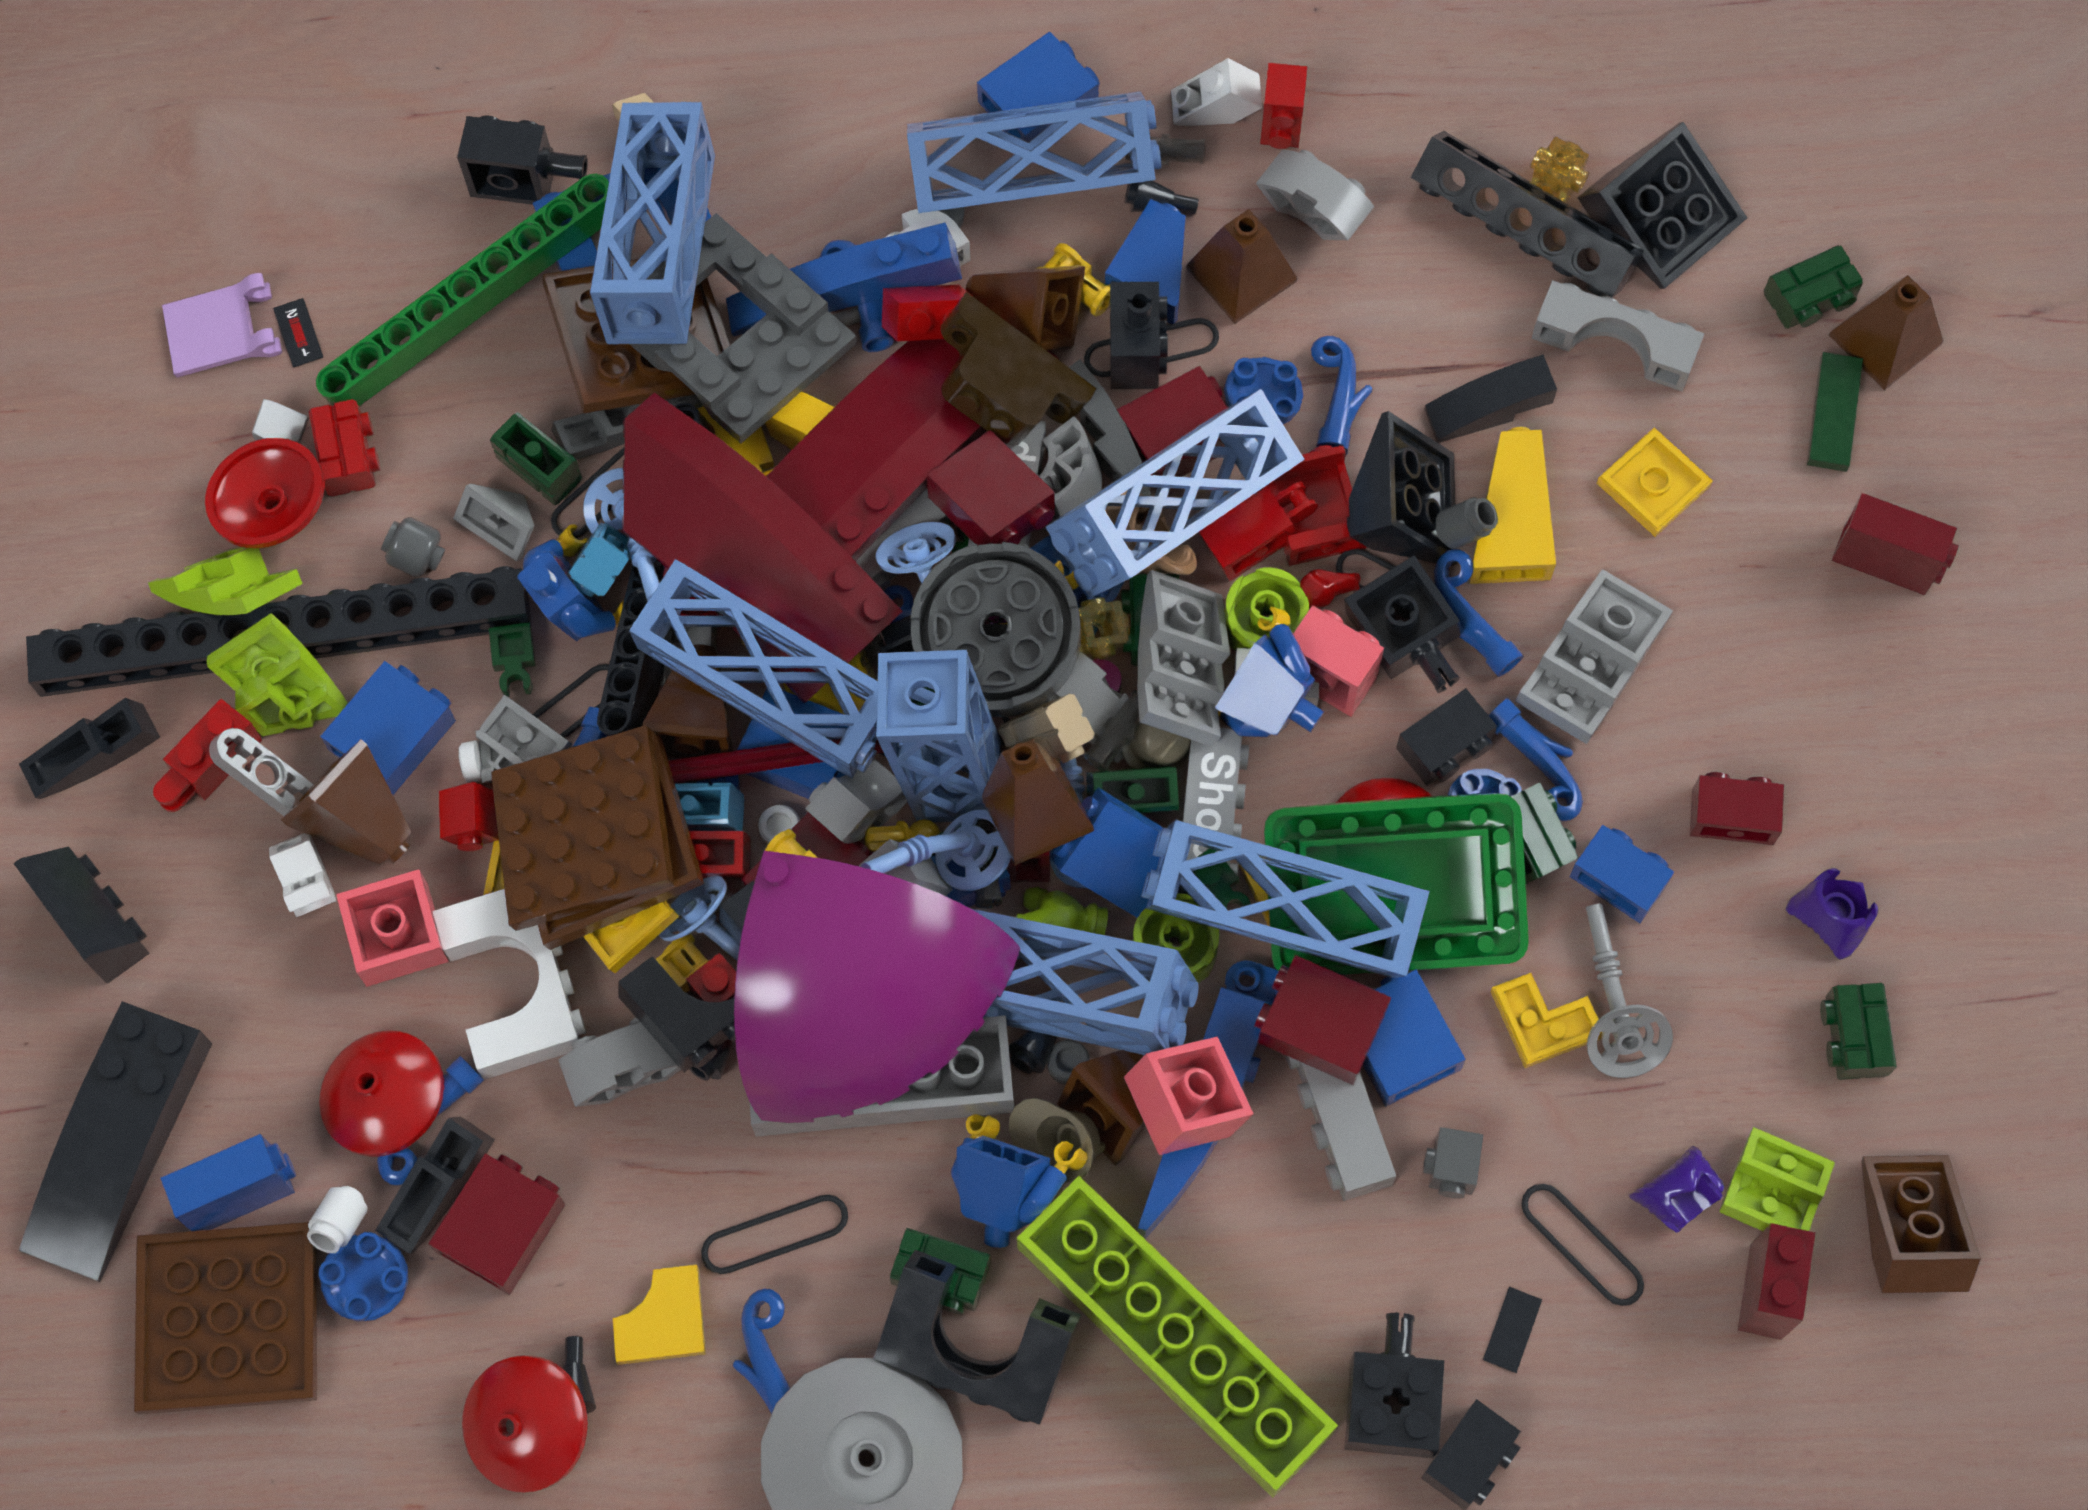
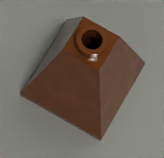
[1186,209,1297,324]
[965,265,1085,351]
[1829,275,1943,391]
[643,644,733,759]
[281,739,412,865]
[981,739,1094,865]
[1057,1050,1145,1166]

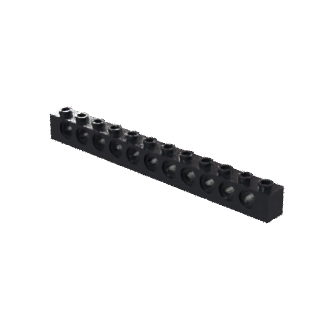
[26,566,532,697]

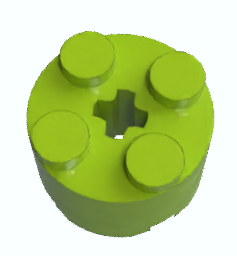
[1225,567,1309,651]
[1133,893,1220,983]

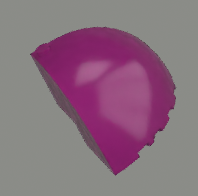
[734,850,1020,1123]

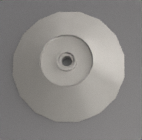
[761,1358,963,1510]

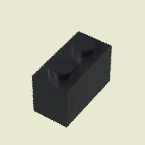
[1396,688,1497,786]
[1421,1399,1521,1510]

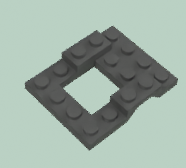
[630,213,857,444]

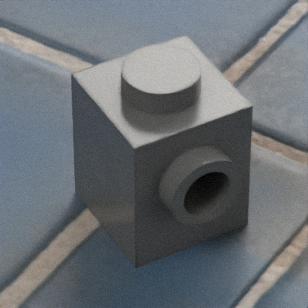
[1423,1127,1484,1199]

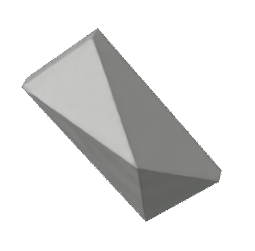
[453,484,534,561]

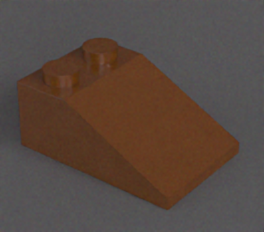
[1861,1155,1981,1293]

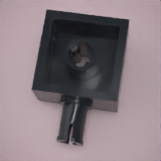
[457,115,588,205]
[1110,282,1168,389]
[1344,555,1460,693]
[1344,1312,1444,1459]

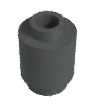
[1436,497,1498,549]

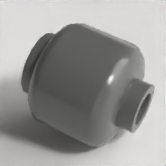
[381,517,445,578]

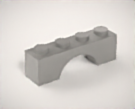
[1531,280,1704,392]

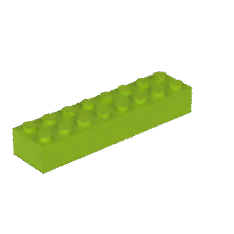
[1017,1176,1338,1498]

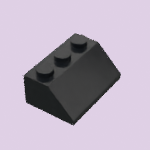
[13,846,150,984]

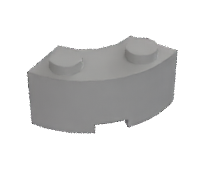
[1256,150,1374,241]
[1039,417,1102,521]
[1045,651,1138,763]
[805,758,907,844]
[558,1018,681,1107]

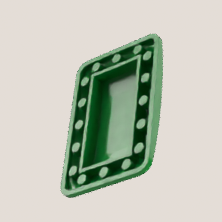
[1264,793,1529,975]

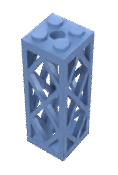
[907,91,1161,213]
[590,102,715,344]
[1046,389,1305,598]
[629,559,878,779]
[876,650,1001,822]
[1141,820,1429,978]
[972,909,1199,1055]

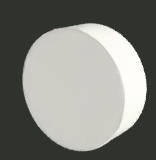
[459,740,482,783]
[758,805,800,845]

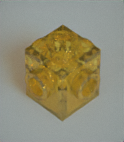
[1530,136,1590,203]
[1079,598,1130,660]

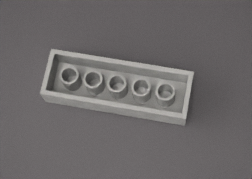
[750,1016,1014,1137]

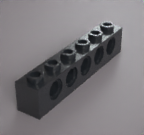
[1410,131,1645,298]

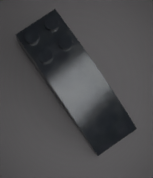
[19,1001,212,1282]

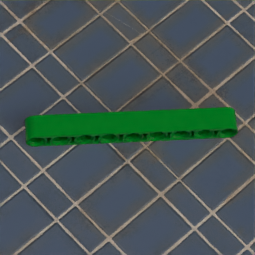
[316,173,609,406]

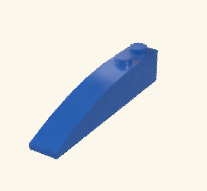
[726,222,962,337]
[1137,987,1270,1239]

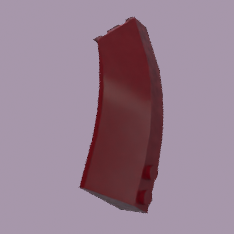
[766,339,1059,562]
[622,393,903,704]

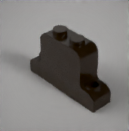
[941,292,1097,446]

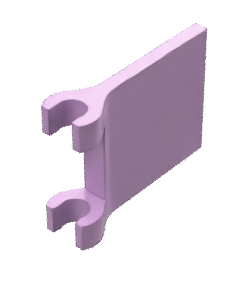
[162,273,282,377]

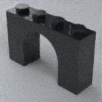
[618,880,755,1073]
[874,1250,1081,1425]

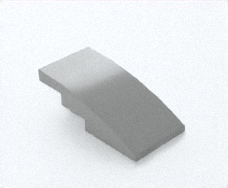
[1515,569,1673,744]
[1137,570,1230,746]

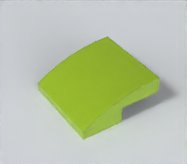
[1719,1127,1835,1231]

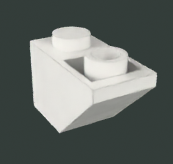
[1171,58,1262,126]

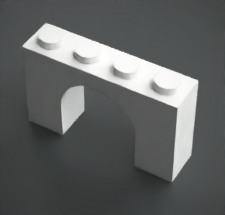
[432,889,586,1080]

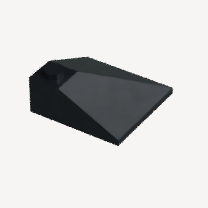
[1577,122,1747,289]
[1347,411,1458,566]

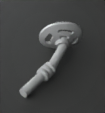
[1586,904,1673,1078]

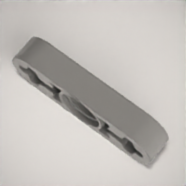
[209,728,313,816]

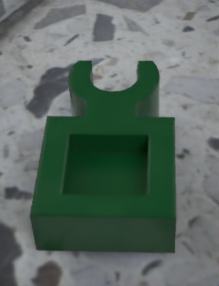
[489,622,536,697]
[1192,848,1251,909]

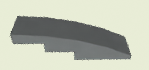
[1069,359,1152,496]
[551,394,704,460]

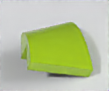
[148,547,303,615]
[207,613,348,736]

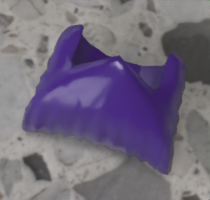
[1785,868,1878,960]
[1629,1146,1724,1233]

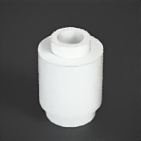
[307,1186,368,1253]

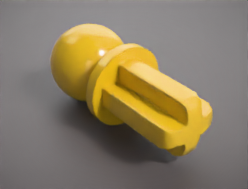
[864,819,940,852]

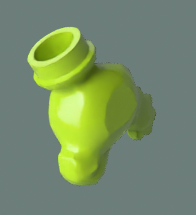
[1016,886,1108,935]

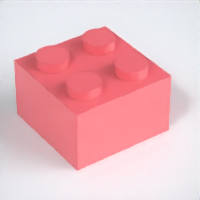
[1293,605,1384,717]
[336,869,449,987]
[1124,1036,1254,1155]

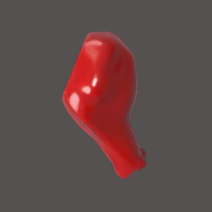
[1299,569,1361,610]

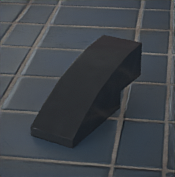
[1424,355,1557,443]
[19,698,160,799]
[375,1116,495,1254]

